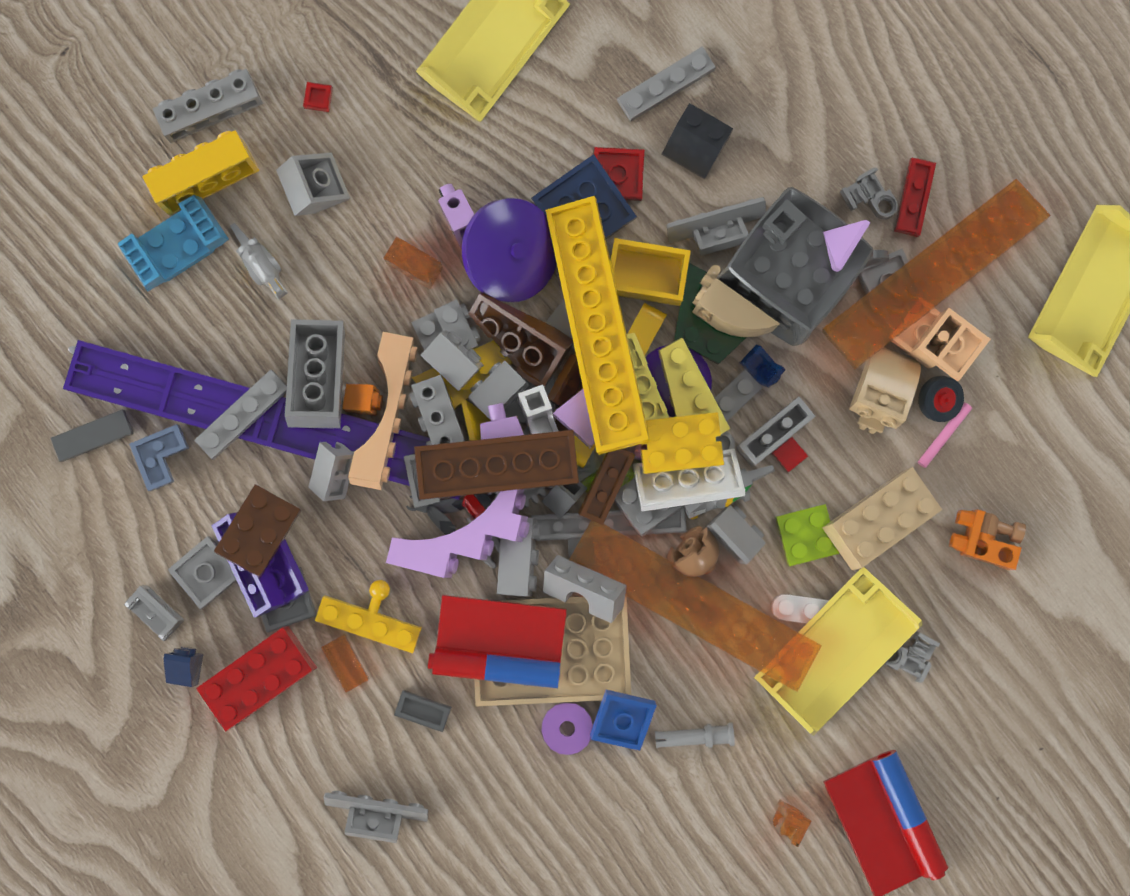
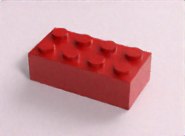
[196,626,317,732]

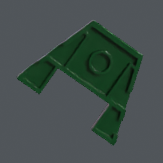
[674,263,747,365]

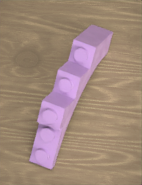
[386,489,529,578]

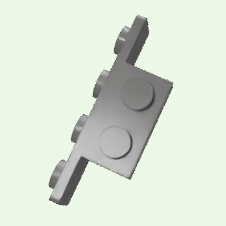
[666,197,766,256]
[324,791,429,843]

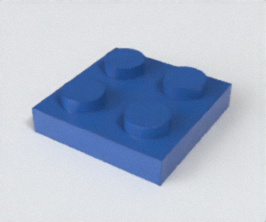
[590,689,657,751]

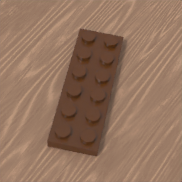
[414,430,579,500]

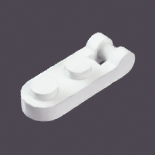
[771,594,829,623]

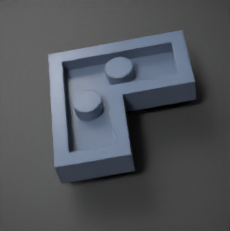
[129,424,189,492]

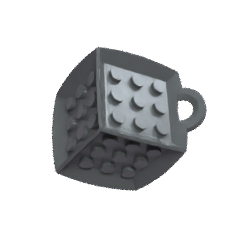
[717,187,889,346]

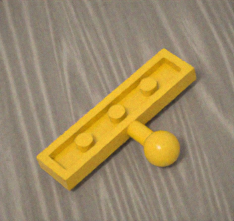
[315,580,422,653]

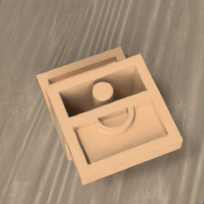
[888,297,991,381]

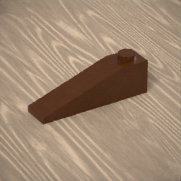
[469,292,574,388]

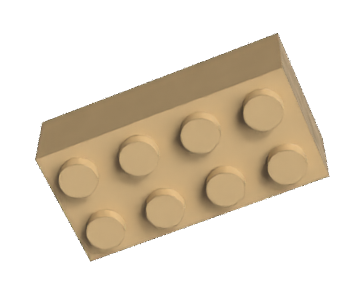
[822,467,942,570]

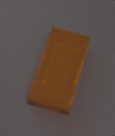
[321,634,369,692]

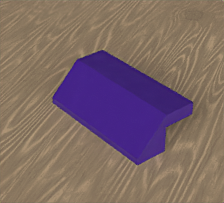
[211,512,309,618]

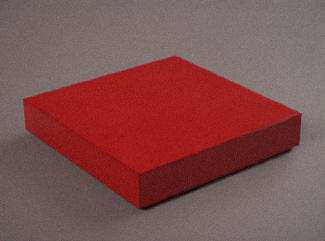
[594,147,645,201]

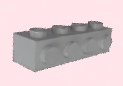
[153,69,263,143]
[409,375,465,445]

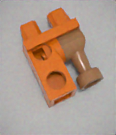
[949,509,1026,570]

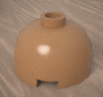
[667,526,720,577]

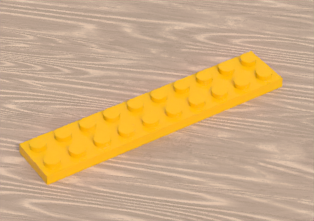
[545,196,650,455]

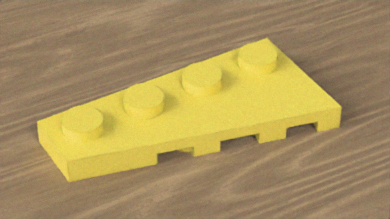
[627,333,669,420]
[658,338,730,437]

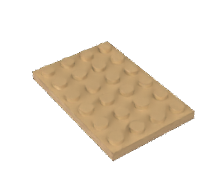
[474,594,631,706]

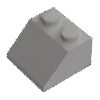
[276,153,350,216]
[705,505,765,564]

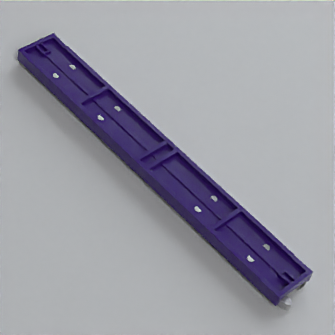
[63,340,466,500]

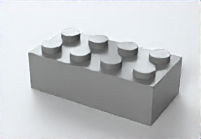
[285,319,345,428]

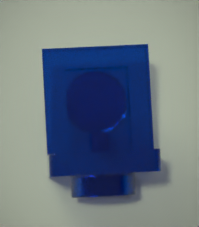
[739,344,785,388]

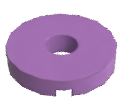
[542,702,593,755]

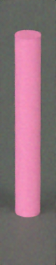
[918,403,972,468]

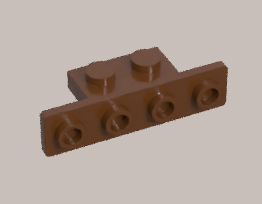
[547,354,583,431]

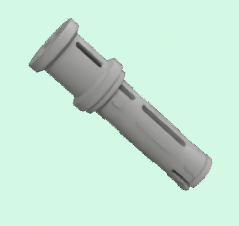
[655,722,735,748]

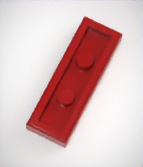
[894,157,936,237]

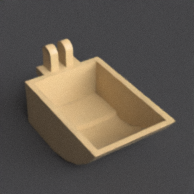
[692,265,780,337]
[849,343,921,434]

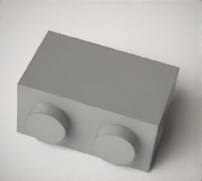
[421,330,484,391]
[468,361,529,419]

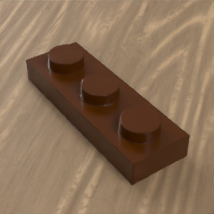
[578,449,635,525]

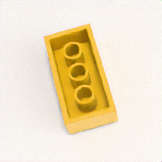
[142,130,260,216]

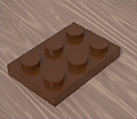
[214,484,301,578]

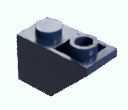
[163,647,204,687]

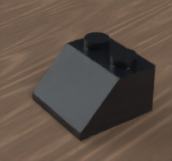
[662,103,733,179]

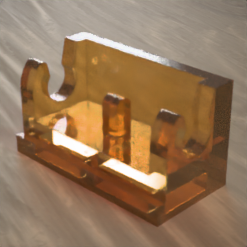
[773,799,812,847]

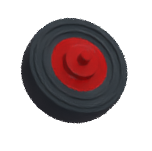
[918,376,964,422]

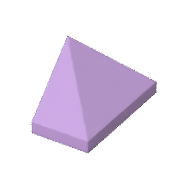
[823,220,870,272]

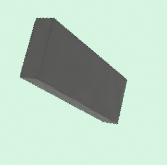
[50,409,134,462]

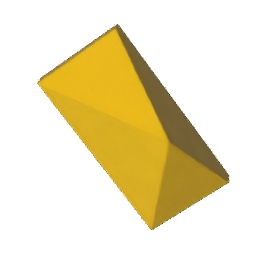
[461,400,491,441]

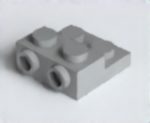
[411,299,481,368]

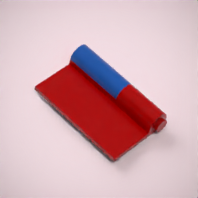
[428,595,567,689]
[823,750,949,896]

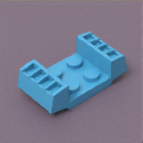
[118,195,229,292]

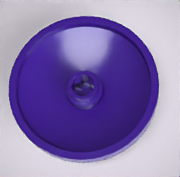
[462,198,557,302]

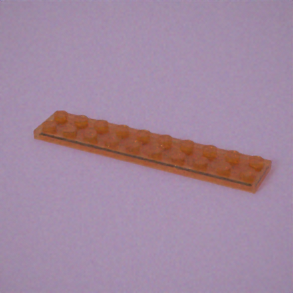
[822,179,1051,369]
[569,520,822,692]

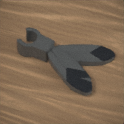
[406,496,465,535]

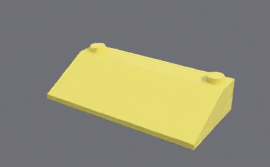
[416,0,570,122]
[1028,205,1130,377]
[754,567,923,736]

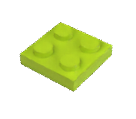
[775,504,839,566]

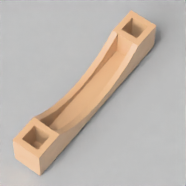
[348,332,418,490]

